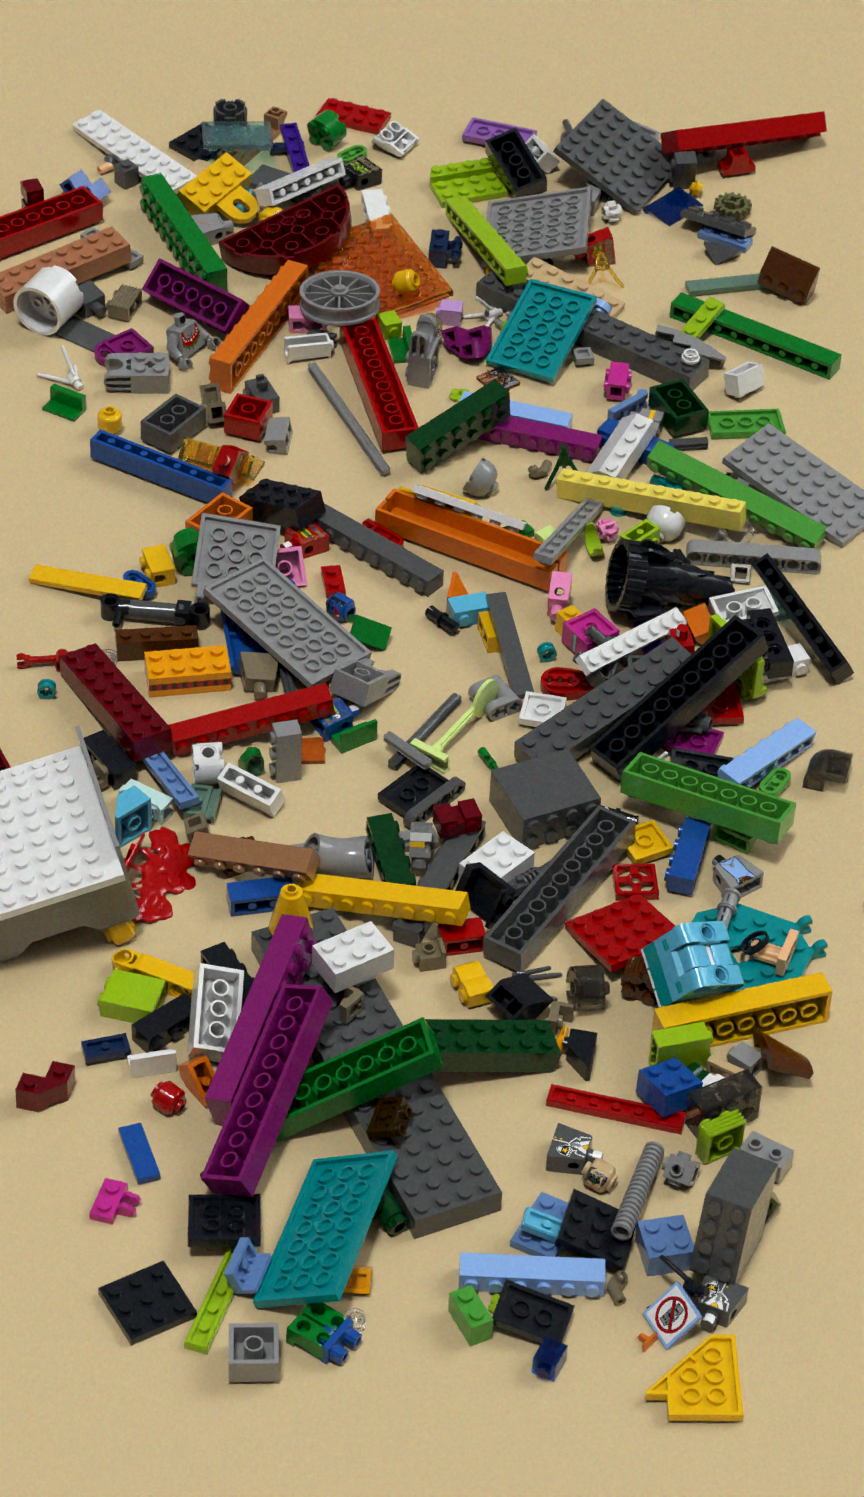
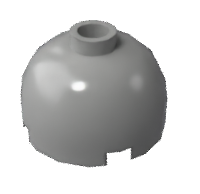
[463,458,498,497]

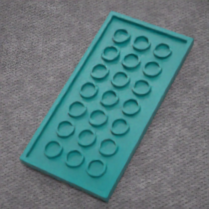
[253,1150,398,1308]

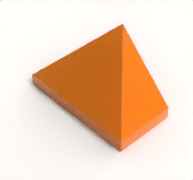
[446,571,468,612]

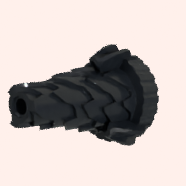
[605,538,735,622]

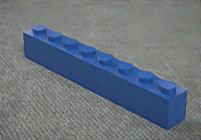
[90,429,232,503]

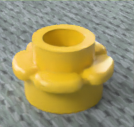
[689,180,703,197]

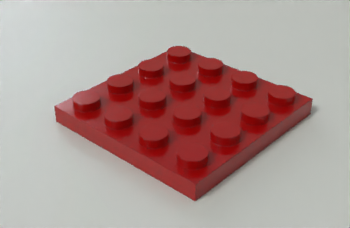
[565,894,675,973]

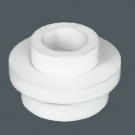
[681,349,700,365]

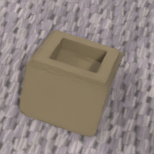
[730,563,751,584]

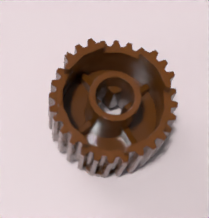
[621,956,657,1006]

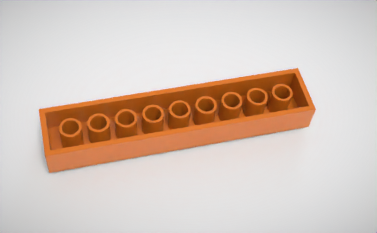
[209,260,308,394]

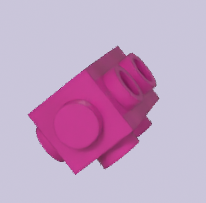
[603,362,632,401]

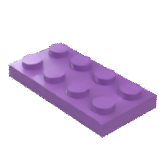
[462,117,537,145]

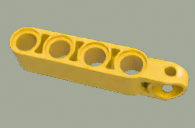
[112,949,194,998]

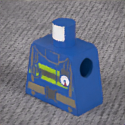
[310,697,360,742]

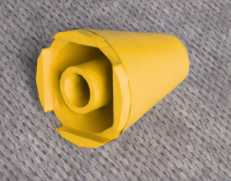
[269,884,313,936]

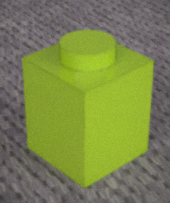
[377,310,402,341]

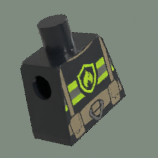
[339,155,382,191]

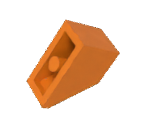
[177,1055,215,1107]

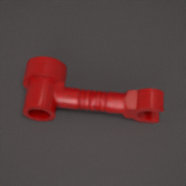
[16,649,68,672]

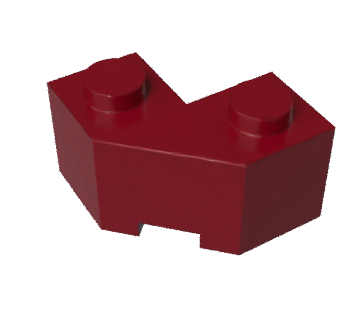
[15,1061,76,1113]

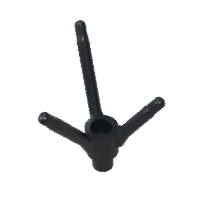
[646,1255,710,1309]

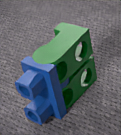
[286,1302,362,1365]

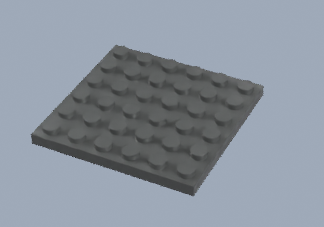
[553,99,674,215]

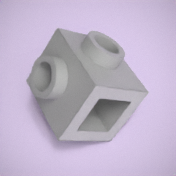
[662,1151,701,1187]

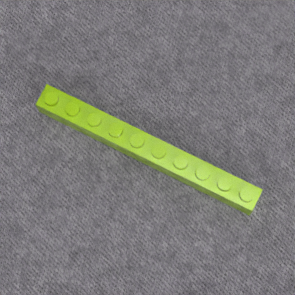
[445,196,528,286]

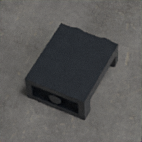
[455,862,517,929]

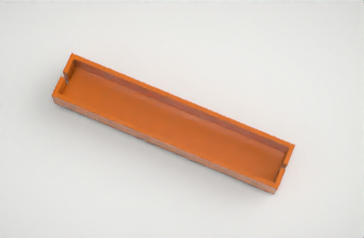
[375,488,568,592]

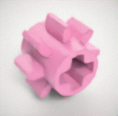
[595,517,619,542]

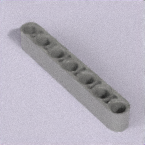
[686,539,821,574]

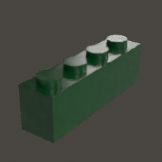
[365,813,416,886]

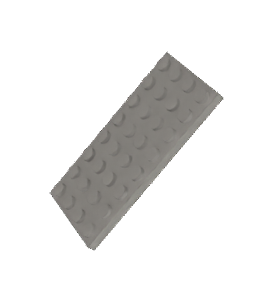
[722,423,864,548]
[203,558,372,687]

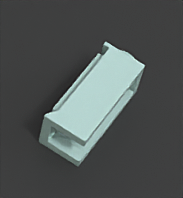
[118,779,174,826]

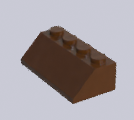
[115,625,198,661]

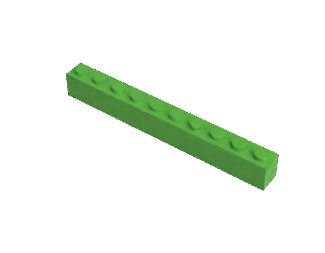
[647,440,827,549]

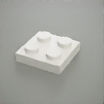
[519,691,567,727]

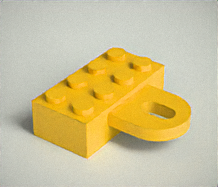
[178,152,258,224]

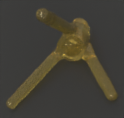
[587,252,624,288]

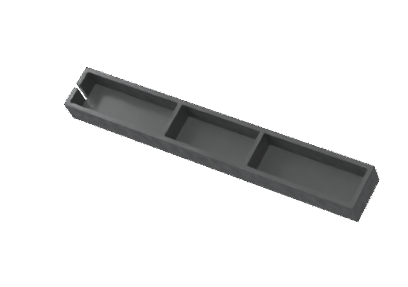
[476,270,710,390]

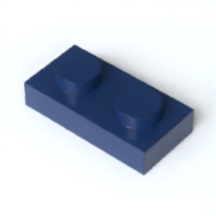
[81,1033,131,1064]

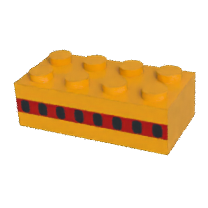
[144,645,231,698]

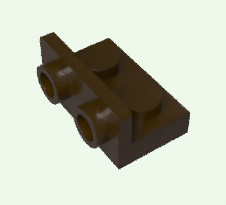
[366,1096,413,1146]

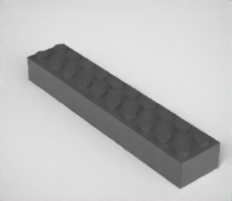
[514,637,691,762]
[483,805,636,971]

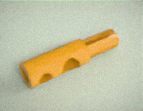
[556,1026,569,1055]

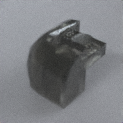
[802,749,853,792]

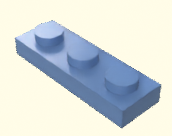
[697,224,753,253]

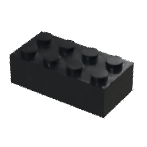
[485,128,547,198]
[239,479,326,530]

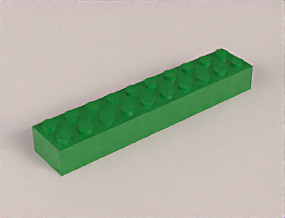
[140,173,227,291]

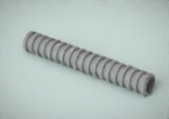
[611,1141,664,1240]

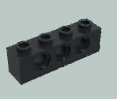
[744,608,794,679]

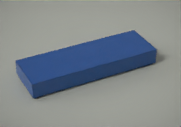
[118,1122,161,1185]

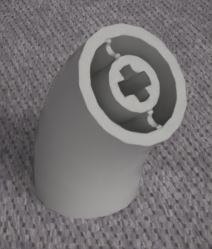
[303,833,374,879]

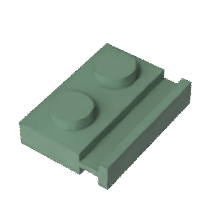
[183,783,222,823]

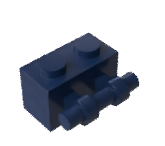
[428,229,463,269]

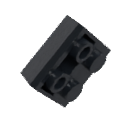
[485,973,554,1020]

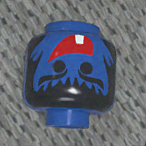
[326,592,356,622]

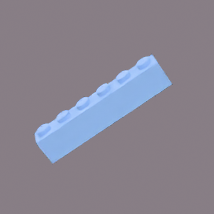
[459,391,573,429]
[717,718,817,788]
[459,1252,605,1297]

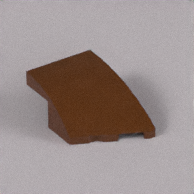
[752,1028,814,1079]

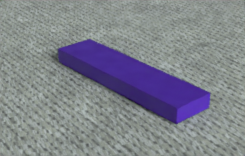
[280,122,310,173]

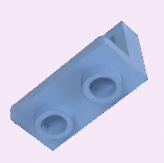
[224,1237,272,1294]

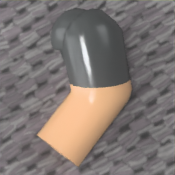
[97,155,116,175]

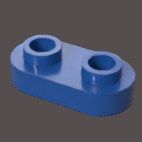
[123,570,156,599]

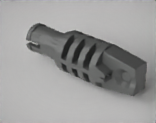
[508,861,549,897]

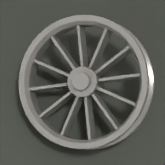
[300,270,380,326]

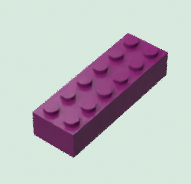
[141,258,250,335]

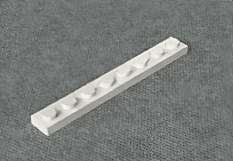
[575,607,688,676]

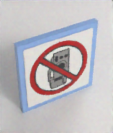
[643,1281,703,1350]

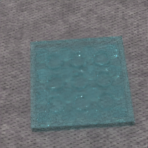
[202,121,273,151]

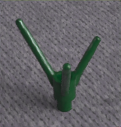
[544,445,578,490]

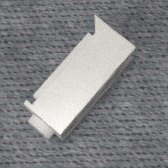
[283,333,334,364]

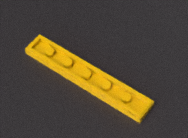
[28,564,147,600]

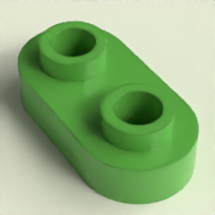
[337,145,367,165]
[759,767,791,797]

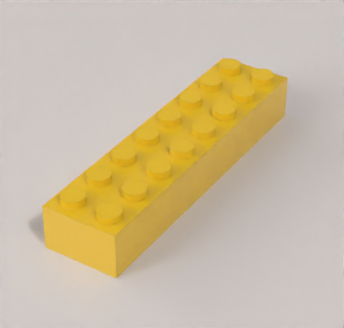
[651,972,833,1048]

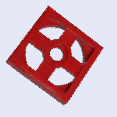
[611,864,659,900]

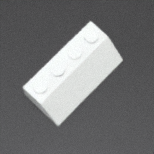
[587,414,656,479]

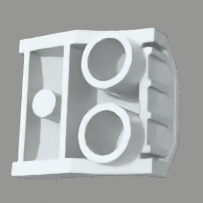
[371,121,420,157]

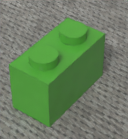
[448,1285,493,1347]

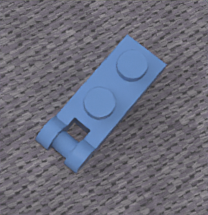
[607,389,648,422]

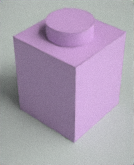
[436,299,463,327]

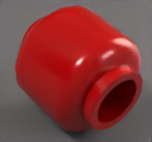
[151,1081,186,1115]

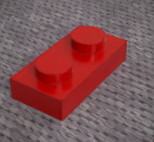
[321,565,346,598]

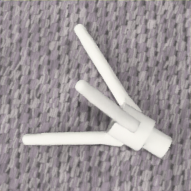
[463,296,503,327]
[37,345,84,391]

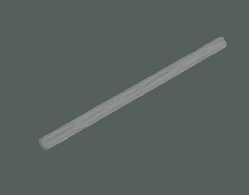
[308,362,390,476]

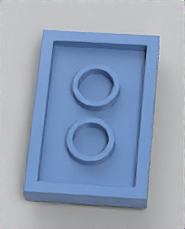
[510,1192,568,1257]

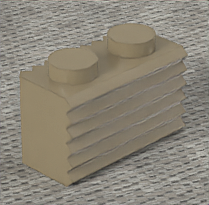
[106,284,142,322]

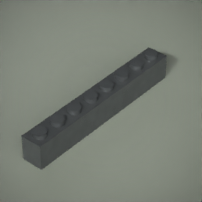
[313,503,444,597]
[391,820,486,948]

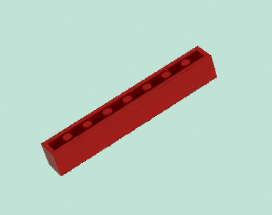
[169,683,335,757]

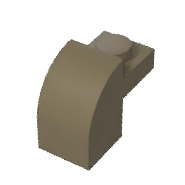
[199,382,226,424]

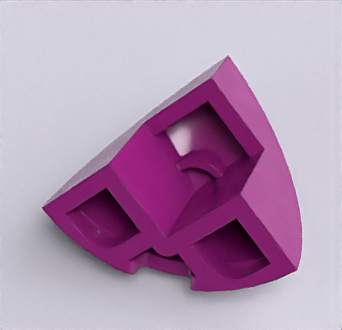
[441,325,492,359]

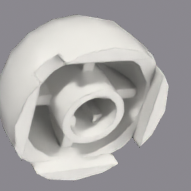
[646,505,686,542]

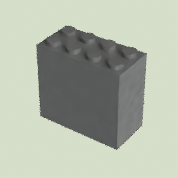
[489,749,601,848]
[689,1148,778,1285]

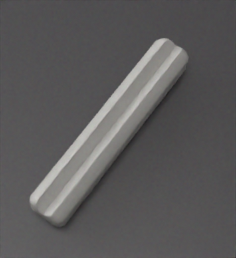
[383,731,432,770]

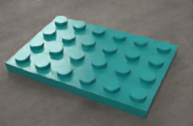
[486,279,597,383]

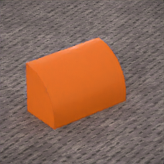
[682,603,711,644]

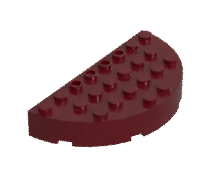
[218,184,352,275]

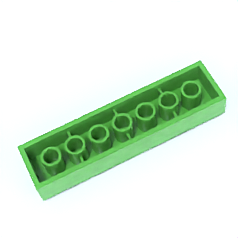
[620,752,796,845]

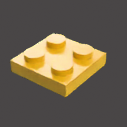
[625,819,673,864]

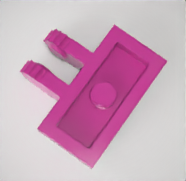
[89,1178,141,1225]

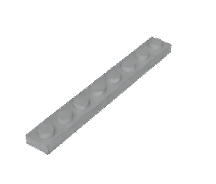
[533,498,604,565]

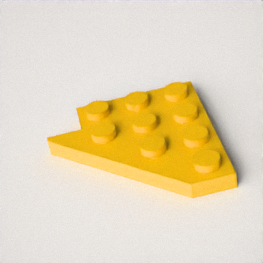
[645,1334,744,1421]

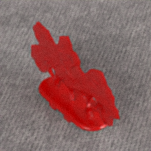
[124,827,196,923]

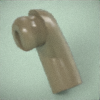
[528,460,552,478]
[607,1270,628,1306]

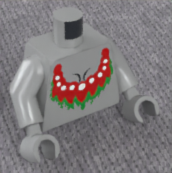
[166,312,221,371]

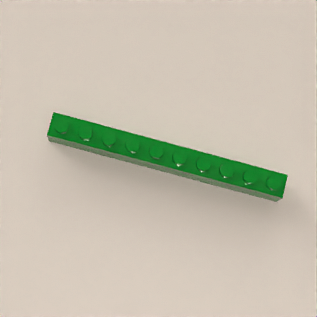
[670,292,842,380]

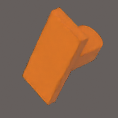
[638,1331,658,1352]

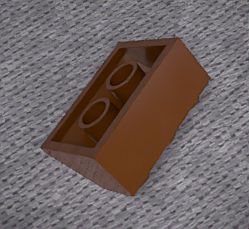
[757,246,820,306]

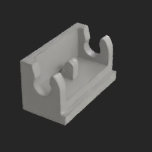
[264,417,293,455]

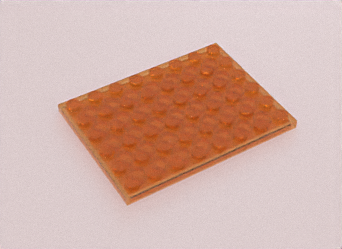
[309,213,453,320]

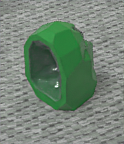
[238,747,264,777]

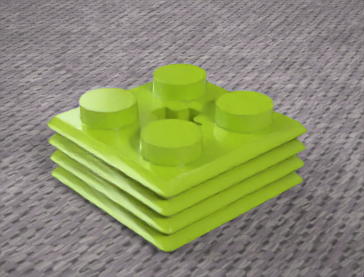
[695,1109,746,1164]

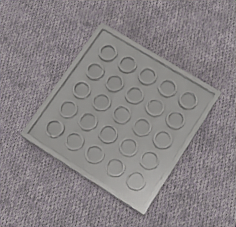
[481,187,592,268]

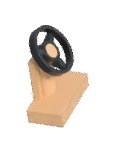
[740,929,799,976]

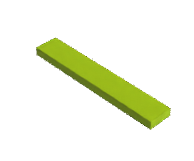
[184,1247,256,1355]

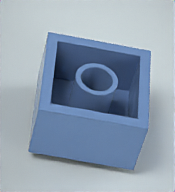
[635,1215,694,1277]

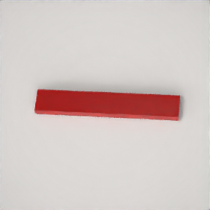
[546,1084,686,1135]

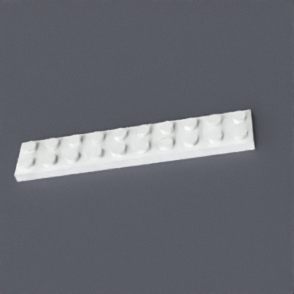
[72,109,197,195]

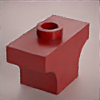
[717,146,756,176]

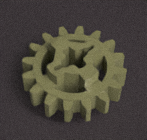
[714,192,752,220]

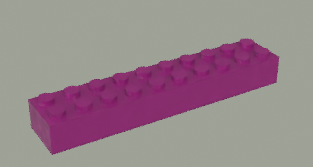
[205,914,317,1126]
[201,984,333,1197]

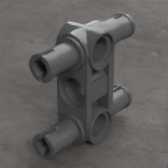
[572,625,628,687]

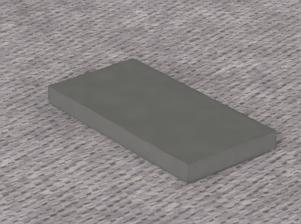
[249,164,323,203]

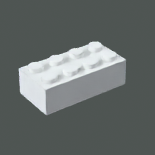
[187,963,244,1062]

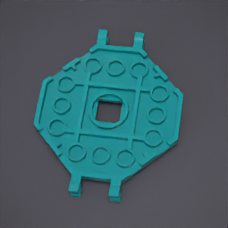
[692,903,828,991]

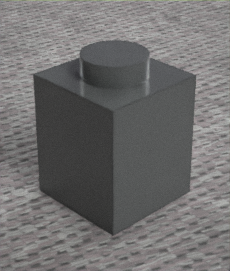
[114,159,139,190]

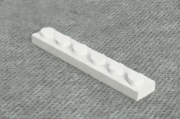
[412,484,527,533]

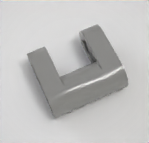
[468,675,523,721]

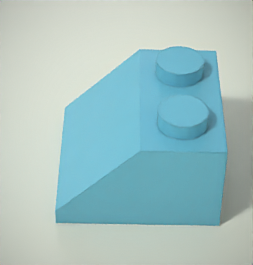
[115,785,152,848]

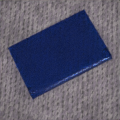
[643,187,704,227]

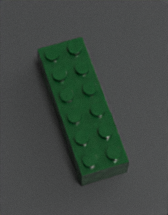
[405,379,510,474]
[425,1019,561,1072]

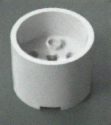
[13,265,84,335]

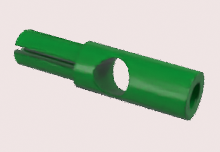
[478,747,499,770]

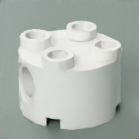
[191,742,224,785]

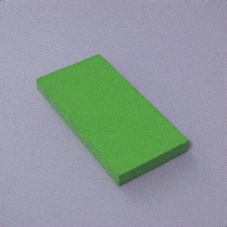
[708,409,786,440]

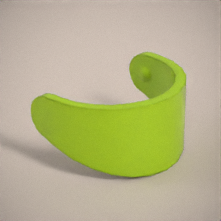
[584,522,605,557]

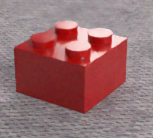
[224,393,273,441]

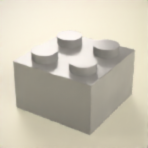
[229,1323,279,1382]

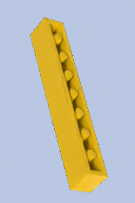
[298,874,471,926]

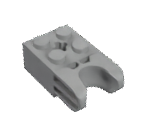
[405,314,440,389]
[104,352,169,394]
[329,658,401,707]

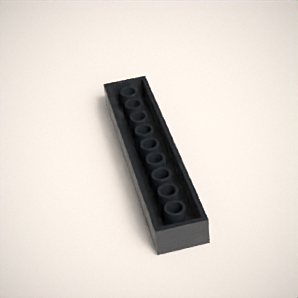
[588,615,768,783]

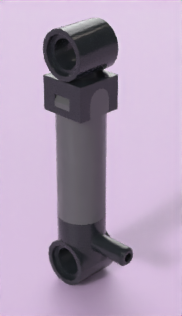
[100,593,210,630]

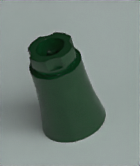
[374,1185,409,1236]

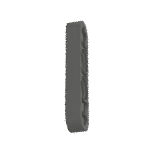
[403,776,466,829]

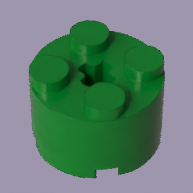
[307,110,347,151]
[169,528,199,576]

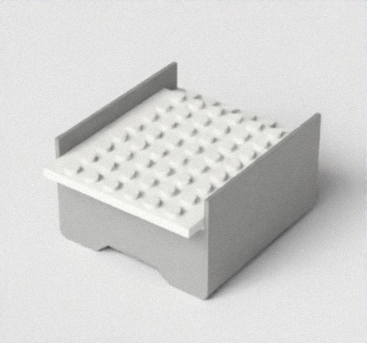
[0,726,140,962]

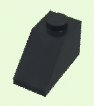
[563,1028,598,1081]

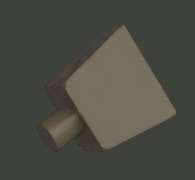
[238,652,278,699]

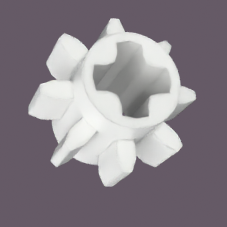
[601,200,622,223]

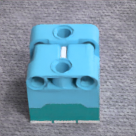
[641,921,745,1008]

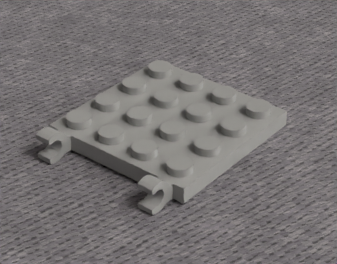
[191,513,281,603]

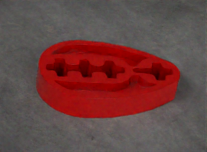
[540,667,596,701]

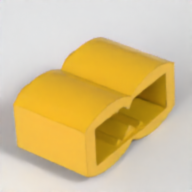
[450,960,493,1008]

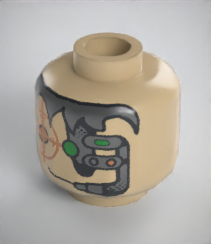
[581,1158,618,1193]

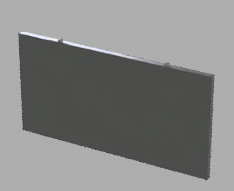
[54,316,115,352]

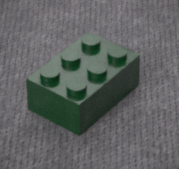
[648,379,709,437]

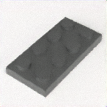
[680,206,757,237]

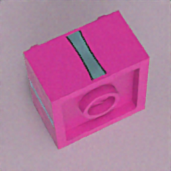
[561,608,620,654]

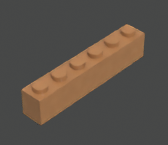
[188,831,320,882]

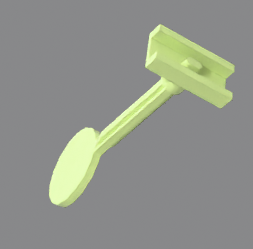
[410,678,499,775]

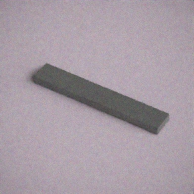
[486,592,534,699]

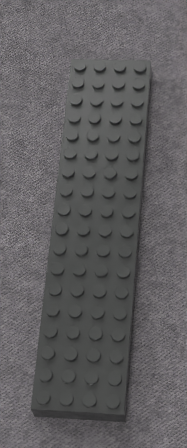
[251,908,502,1239]

